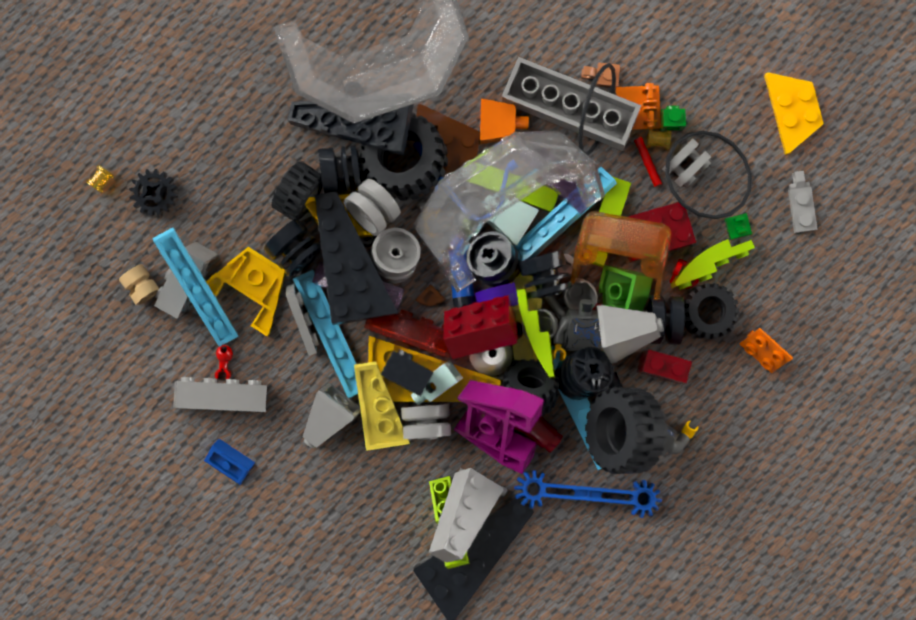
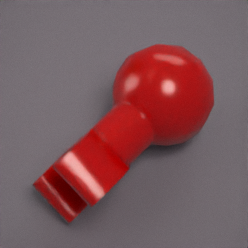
[214,345,233,379]

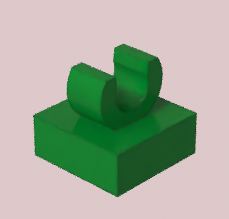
[724,213,752,240]

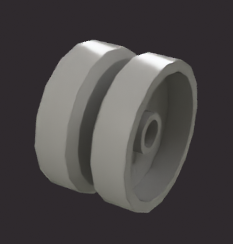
[344,179,400,236]
[370,228,421,284]
[401,404,451,440]

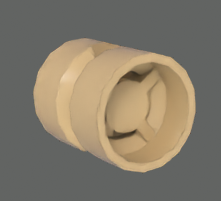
[119,264,159,305]

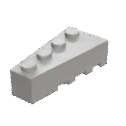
[173,377,267,412]
[429,468,504,563]

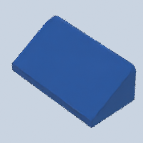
[204,439,255,485]

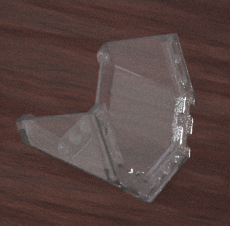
[274,0,469,123]
[413,130,605,292]

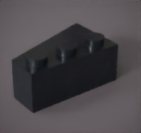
[380,349,434,397]

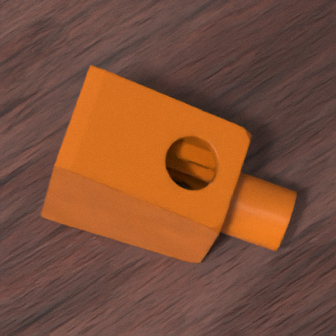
[480,99,529,144]

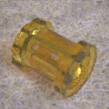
[646,129,671,150]
[86,164,114,193]

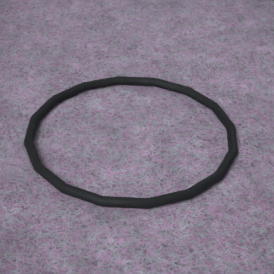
[578,63,616,157]
[665,130,752,219]

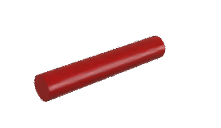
[634,137,662,187]

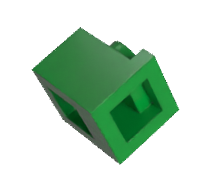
[660,106,686,131]

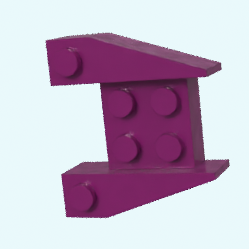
[454,380,544,474]

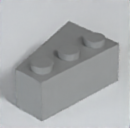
[154,242,218,318]

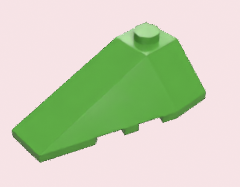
[599,265,653,311]

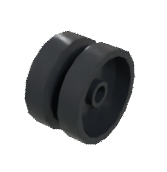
[466,231,522,287]
[647,295,685,345]

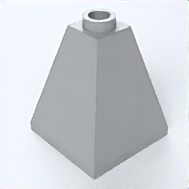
[597,305,664,364]
[303,383,361,448]

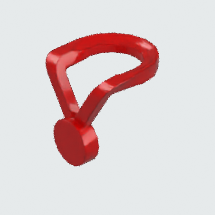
[670,259,699,289]

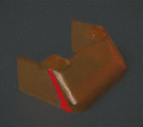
[571,211,672,300]

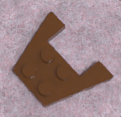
[410,104,480,181]

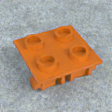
[616,83,661,130]
[739,328,793,373]

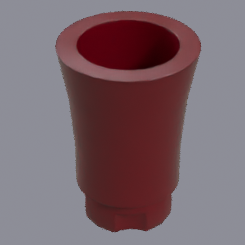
[514,416,563,453]

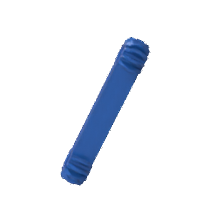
[514,470,662,518]

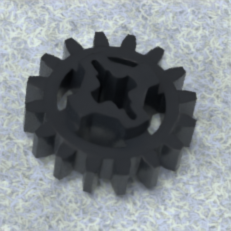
[129,169,178,217]

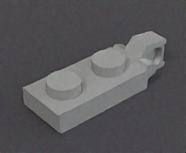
[788,171,818,233]

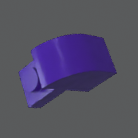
[475,283,519,307]

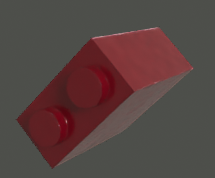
[637,349,692,384]

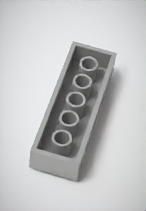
[502,57,641,151]

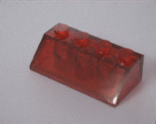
[364,309,450,359]

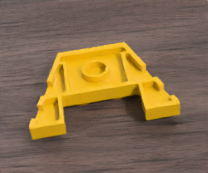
[206,247,286,337]

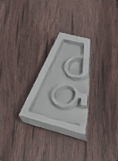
[286,283,320,356]

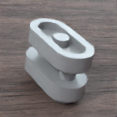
[662,139,711,188]

